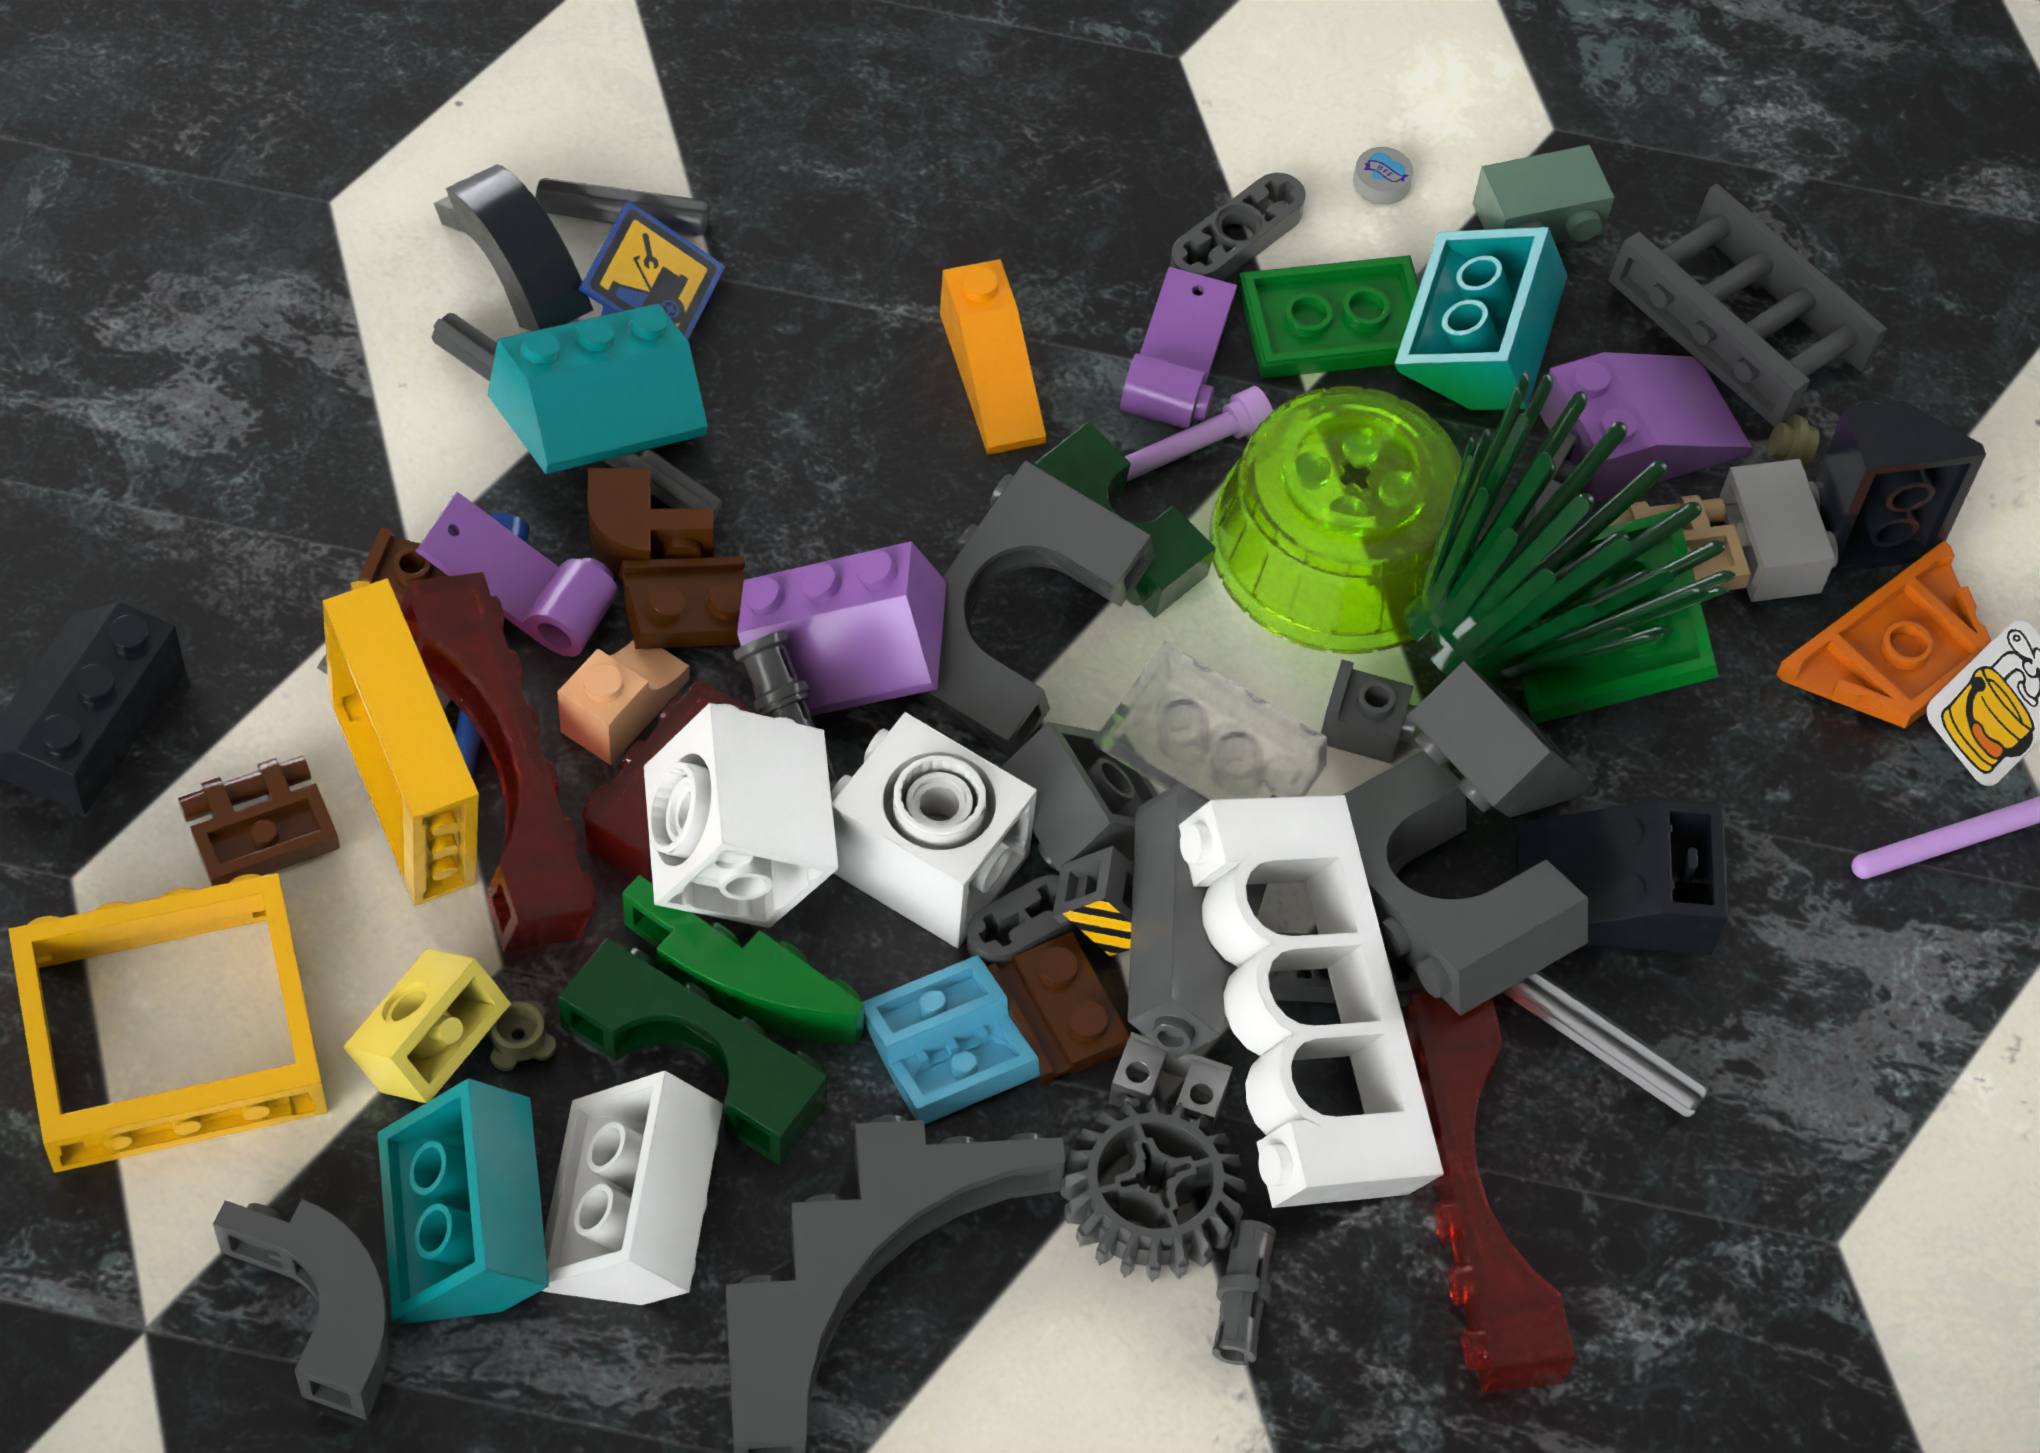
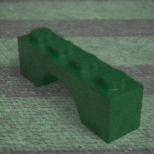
[558,938,828,1166]

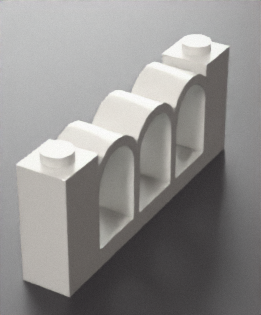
[1178,795,1444,1208]

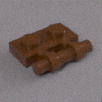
[178,755,340,886]

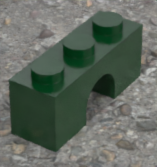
[1034,421,1216,618]

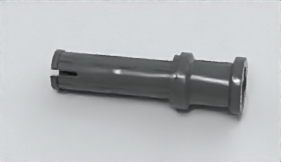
[732,630,838,791]

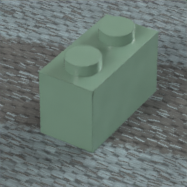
[1473,145,1615,244]

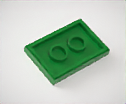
[1237,255,1420,379]

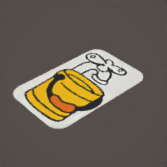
[1927,620,2040,786]

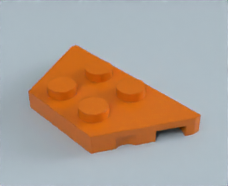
[1776,541,1991,728]

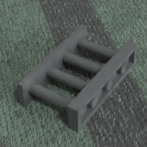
[1608,184,1887,427]

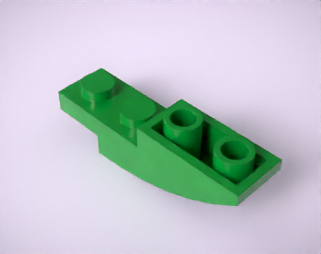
[622,875,865,1044]

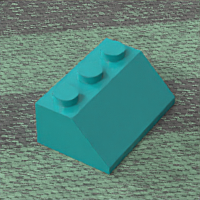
[1395,227,1568,410]
[488,304,708,474]
[377,1078,549,1324]

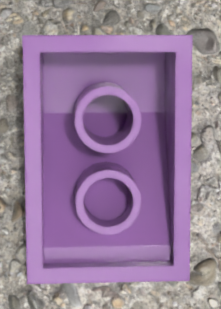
[1539,352,1752,502]

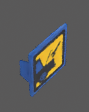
[578,200,726,340]

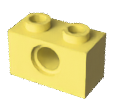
[343,949,511,1103]

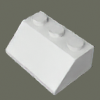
[542,1071,723,1305]

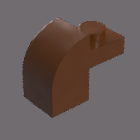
[587,468,714,578]

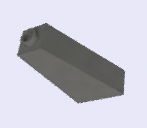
[1128,782,1267,1059]

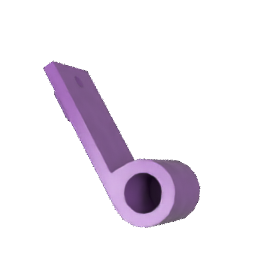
[1120,267,1237,429]
[415,492,618,657]

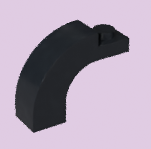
[433,164,594,331]

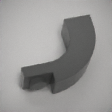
[213,1199,391,1420]

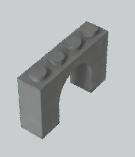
[912,460,1156,757]
[1343,750,1588,1016]

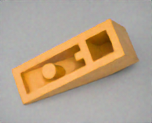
[940,259,1046,455]

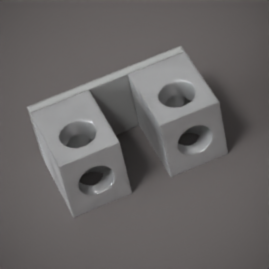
[1108,1032,1233,1136]

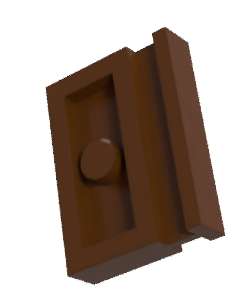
[618,557,746,649]
[987,932,1130,1087]

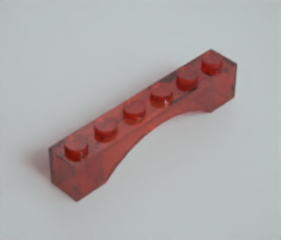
[400,572,596,952]
[1404,992,1575,1393]

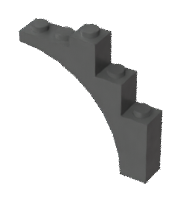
[726,1115,1065,1453]

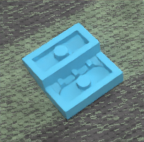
[862,955,1040,1125]

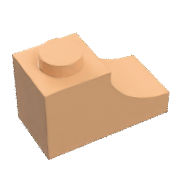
[557,640,690,765]

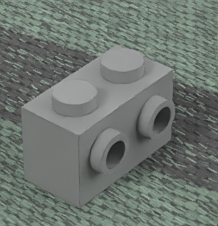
[1719,459,1838,602]

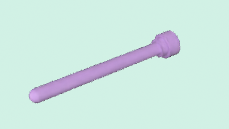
[1125,386,1275,482]
[1851,796,2040,879]

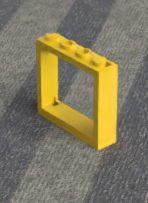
[323,578,479,907]
[8,873,328,1173]

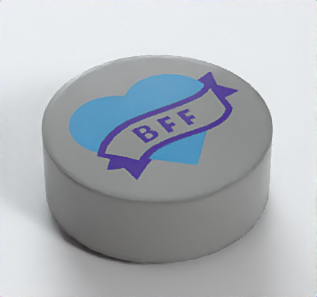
[1353,147,1413,205]

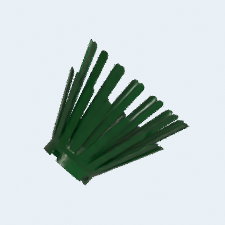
[1404,371,1736,689]

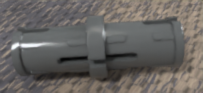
[1212,1220,1276,1365]

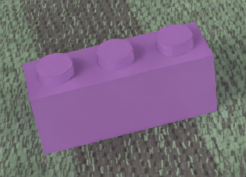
[737,541,947,716]

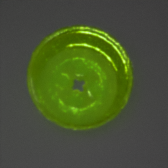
[1209,386,1462,654]

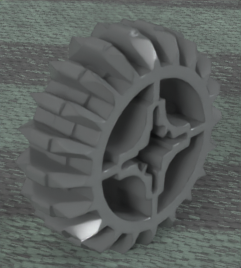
[1060,1097,1246,1282]

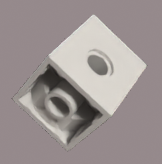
[644,703,839,928]
[831,712,1037,949]

